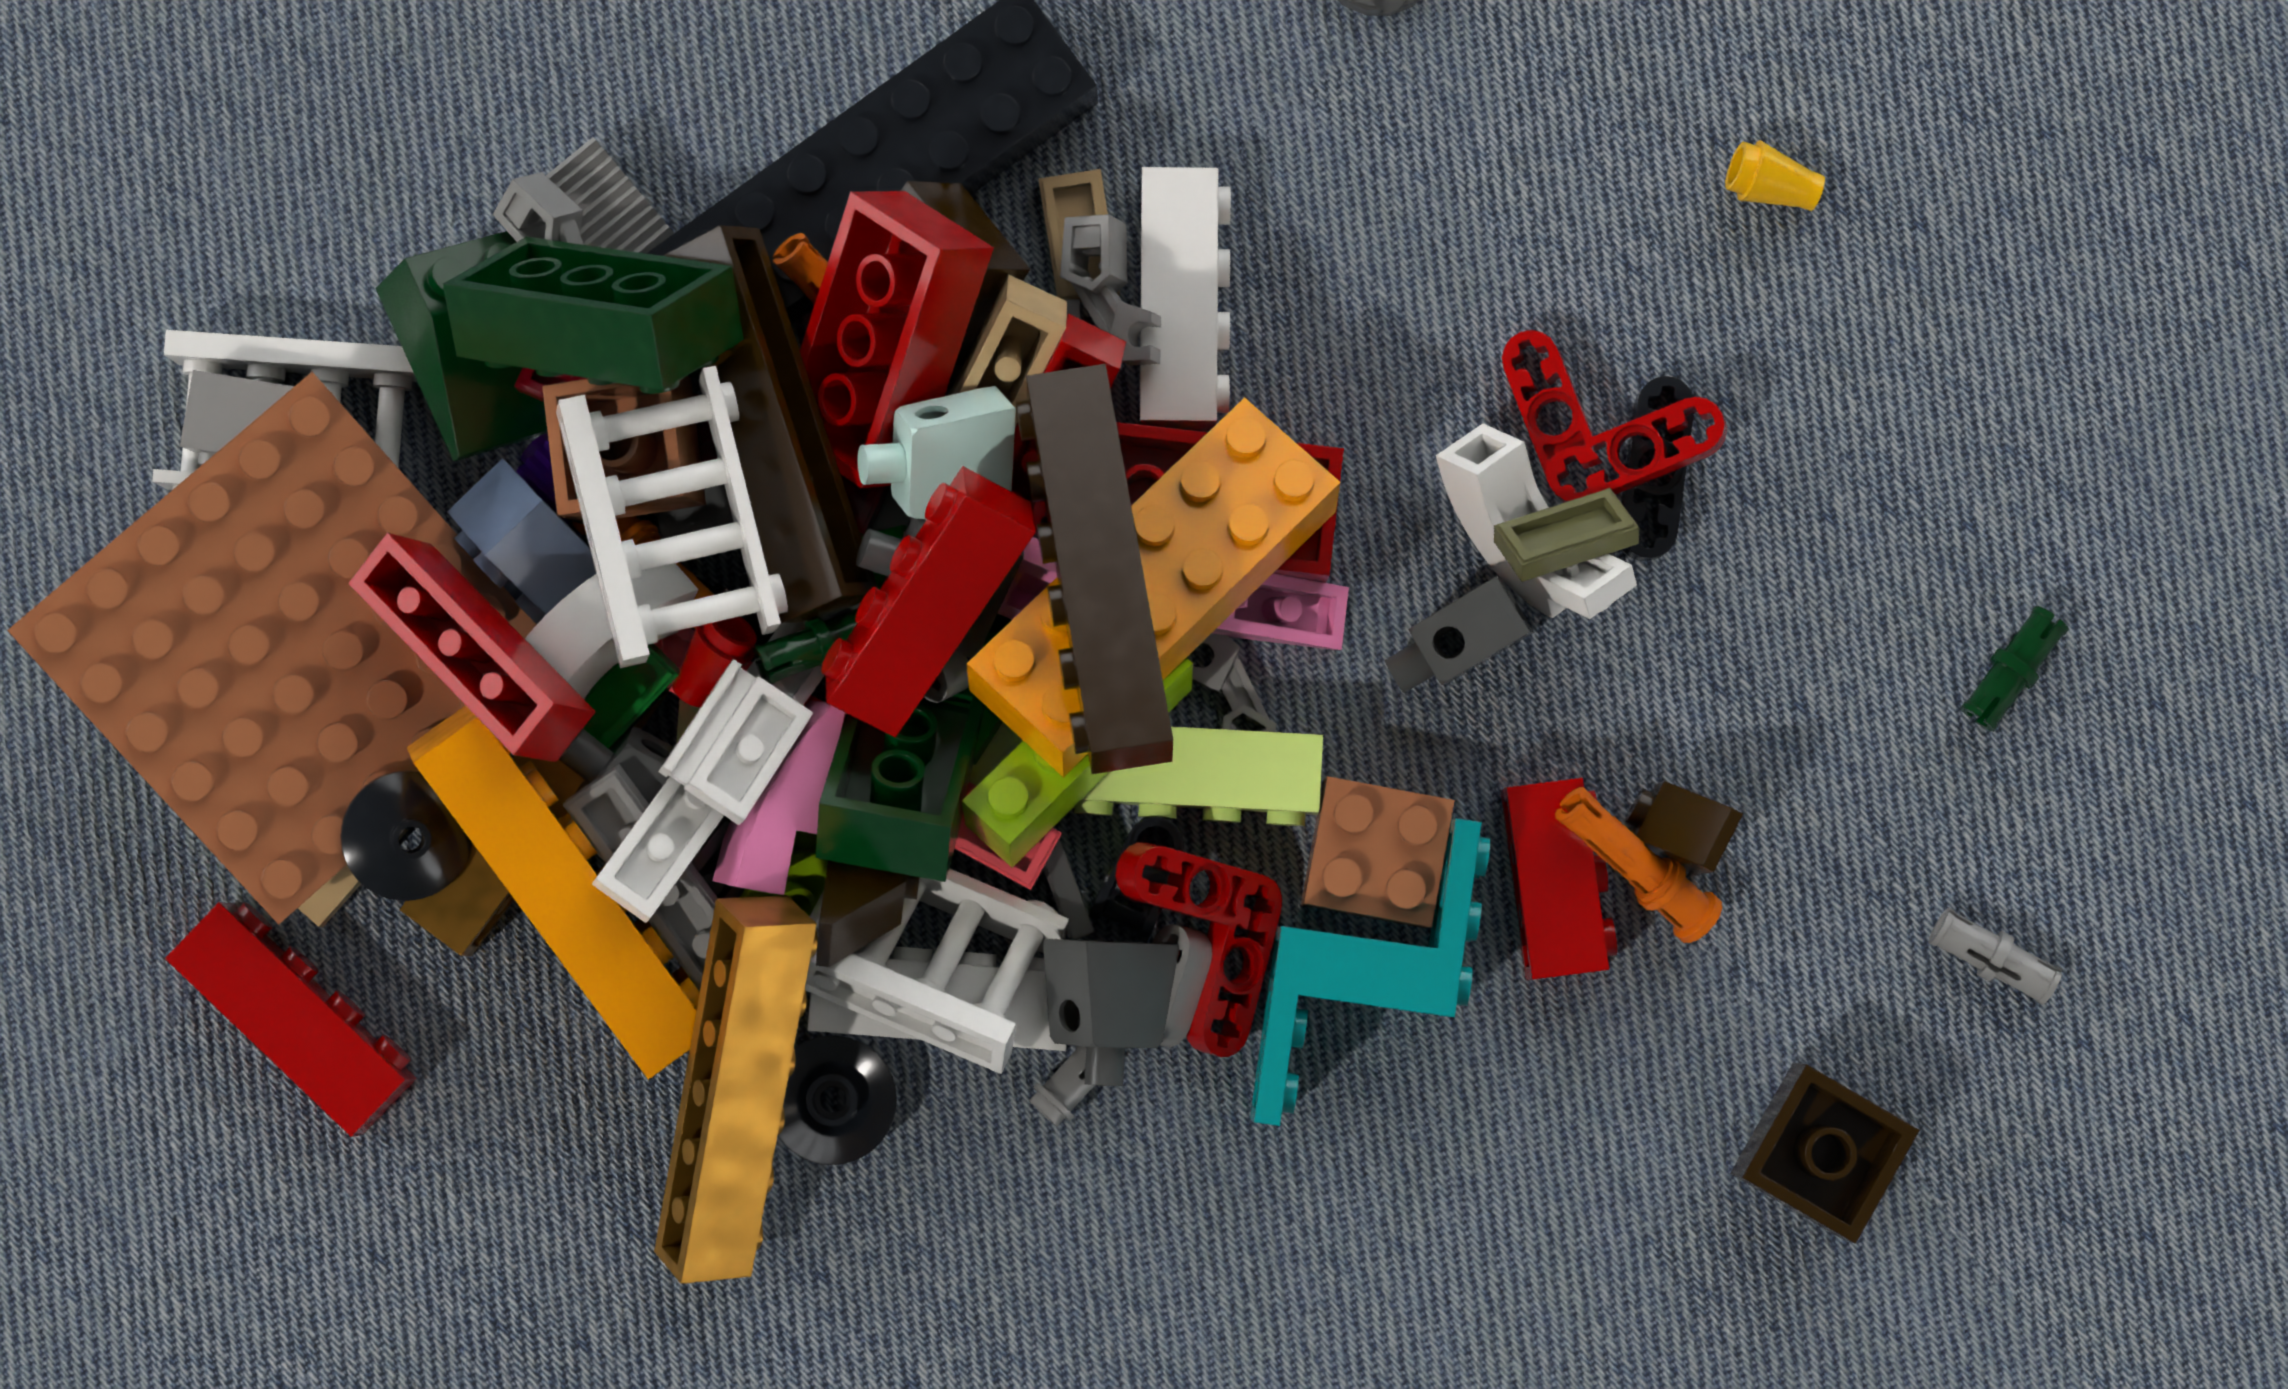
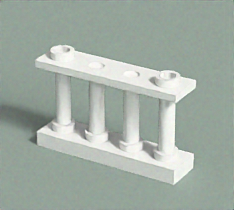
[152,330,418,490]
[556,366,788,668]
[805,868,1069,1074]

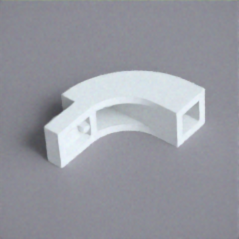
[1436,423,1637,619]
[525,563,698,699]

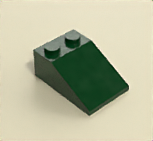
[375,231,548,462]
[816,686,985,882]

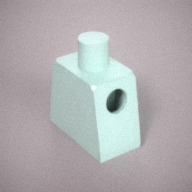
[857,386,1016,520]

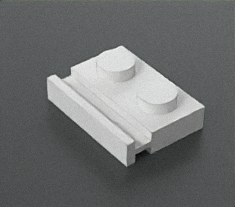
[658,659,813,825]

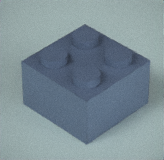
[447,458,596,624]

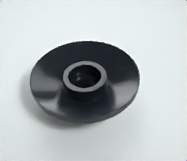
[340,771,472,901]
[778,1035,897,1165]

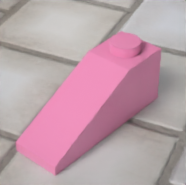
[1212,574,1349,650]

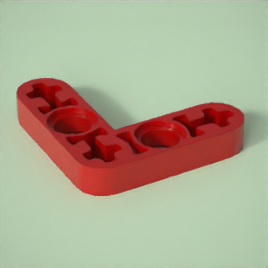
[1502,330,1727,503]
[1116,842,1282,1057]

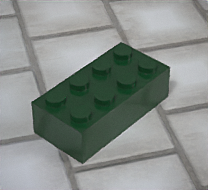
[443,237,744,394]

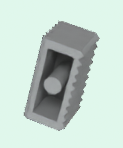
[546,137,674,254]

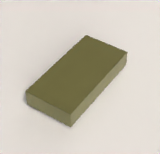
[1494,488,1639,582]

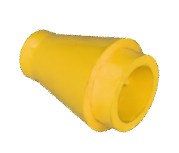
[1725,140,1825,211]

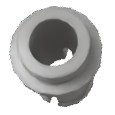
[1029,1046,1095,1127]

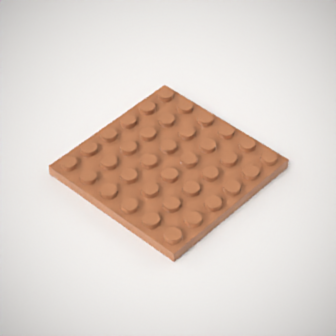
[7,372,537,925]

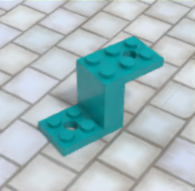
[1250,818,1490,1126]

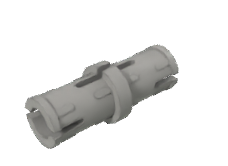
[1929,907,2063,1005]

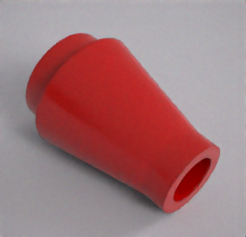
[672,616,757,707]

